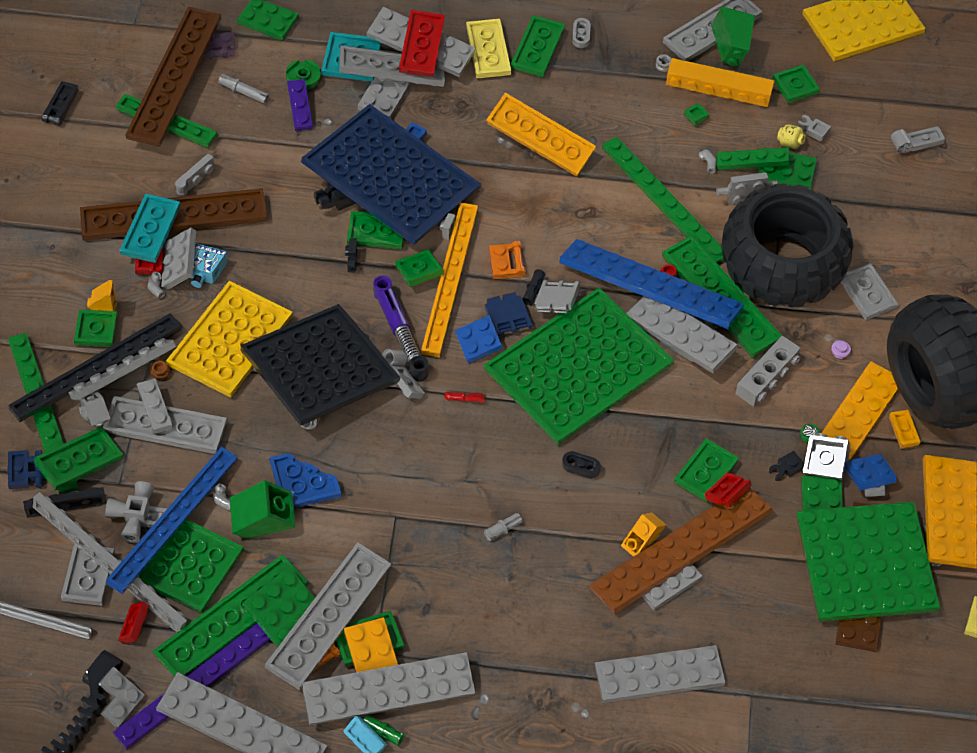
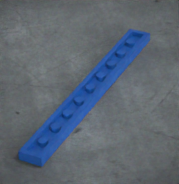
[105,447,238,594]

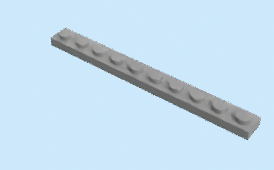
[33,492,187,633]

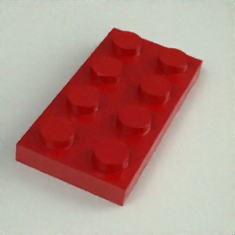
[399,10,445,77]

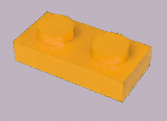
[889,410,920,449]

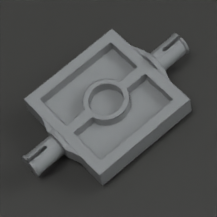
[716,173,778,205]

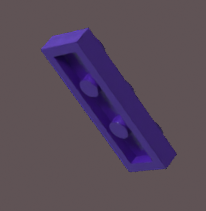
[287,79,313,131]

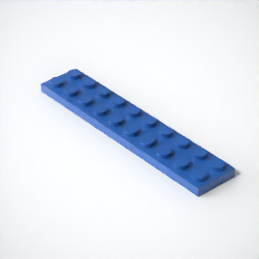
[559,239,744,329]

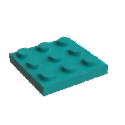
[321,32,382,82]

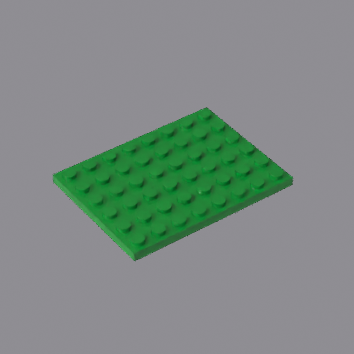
[484,288,674,445]

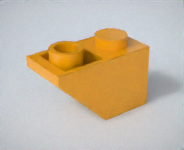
[621,512,666,557]

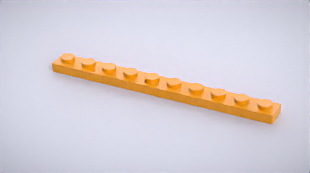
[421,203,478,358]

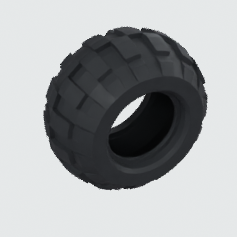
[721,183,854,308]
[887,294,977,429]

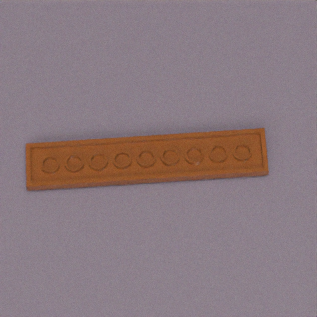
[589,488,772,614]

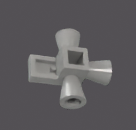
[105,481,167,543]

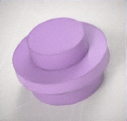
[831,340,851,359]

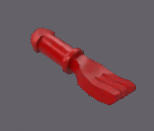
[444,392,485,402]

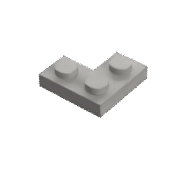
[98,667,145,727]

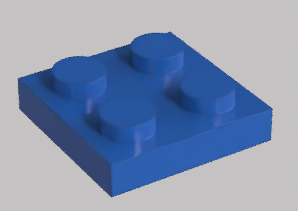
[455,315,503,364]
[845,454,897,491]

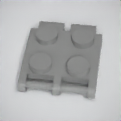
[535,280,580,313]

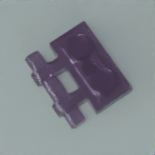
[203,32,235,59]

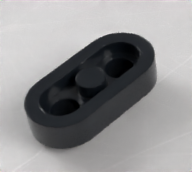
[562,451,601,478]

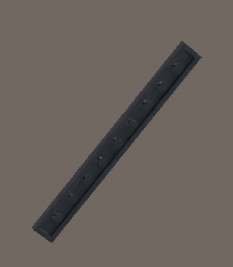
[8,313,182,422]

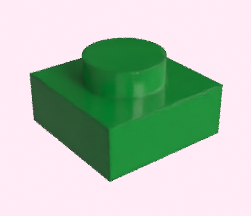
[684,103,709,126]

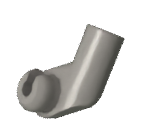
[699,149,717,174]
[148,272,165,299]
[213,484,230,511]

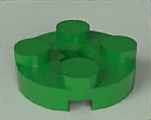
[286,59,321,92]

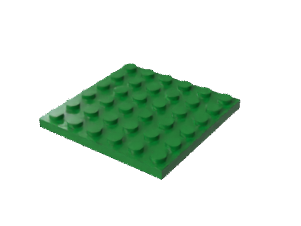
[796,502,940,622]

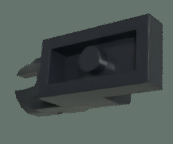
[314,185,356,211]

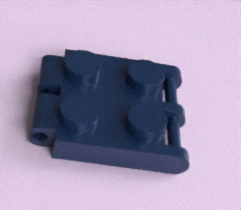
[485,292,532,336]

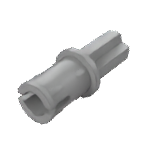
[484,513,522,541]

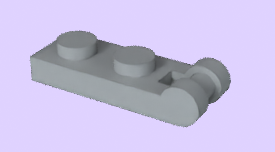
[175,154,215,197]

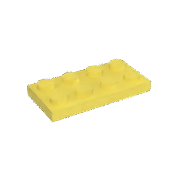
[466,19,511,78]

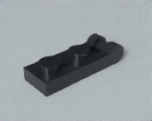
[42,81,79,126]

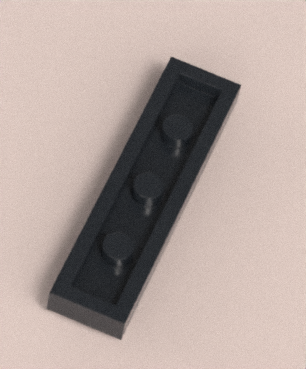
[23,487,107,518]

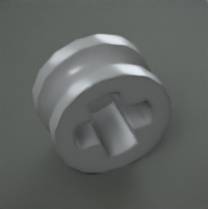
[656,54,671,72]

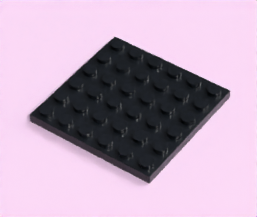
[241,304,400,426]

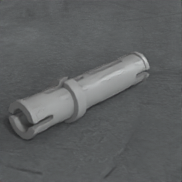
[218,73,270,105]

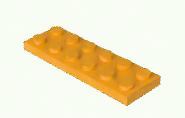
[486,93,596,177]
[822,361,899,461]

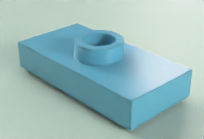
[343,715,387,753]

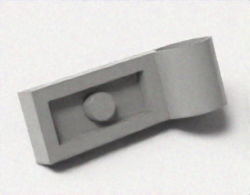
[891,126,945,153]
[382,349,425,399]

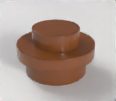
[151,361,170,379]

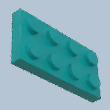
[119,193,181,263]

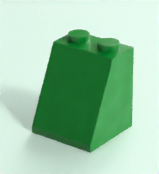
[711,6,755,67]
[230,480,295,539]

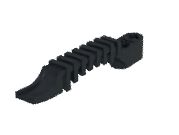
[41,650,123,753]

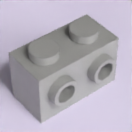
[78,391,111,426]

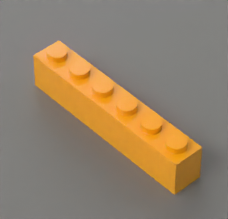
[666,58,774,107]

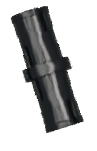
[522,269,546,305]

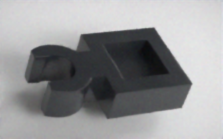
[345,238,357,273]
[769,451,804,481]

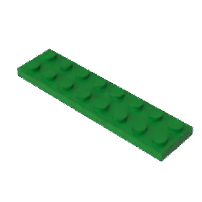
[662,235,782,358]
[153,554,308,677]

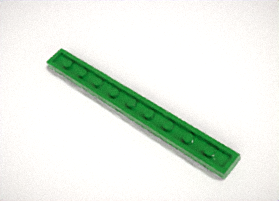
[602,136,724,264]
[8,333,79,495]

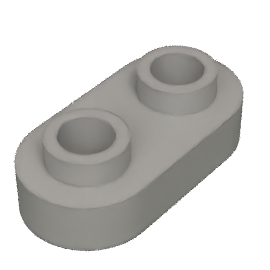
[572,18,591,48]

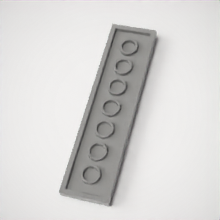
[264,542,391,690]
[302,652,475,725]
[156,672,327,753]

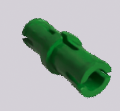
[364,715,405,746]

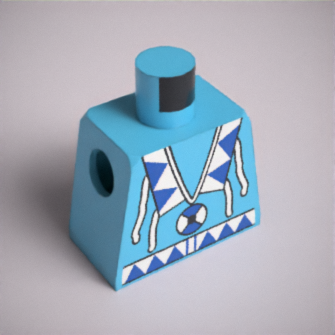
[190,243,228,288]

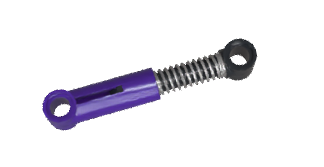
[373,275,429,382]

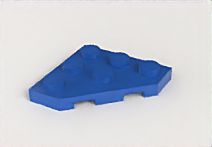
[269,453,341,508]

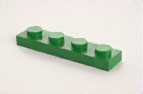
[717,147,789,170]

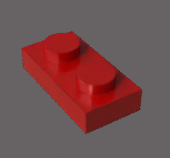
[118,601,149,644]

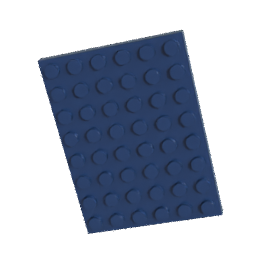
[301,104,481,245]

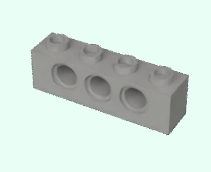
[735,336,801,407]

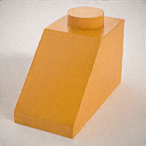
[87,280,117,311]

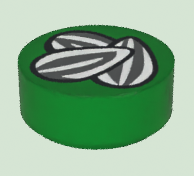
[800,424,820,443]

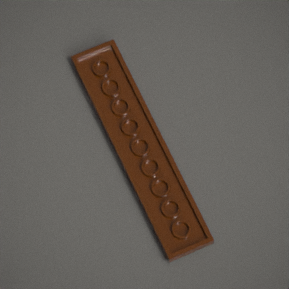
[125,6,221,147]
[80,188,267,241]

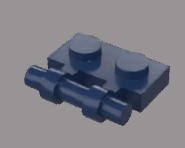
[8,450,45,490]

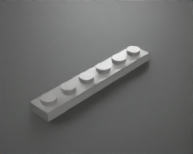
[68,338,176,400]

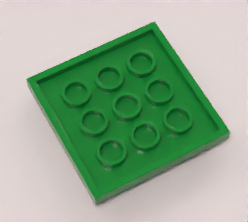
[139,520,244,614]

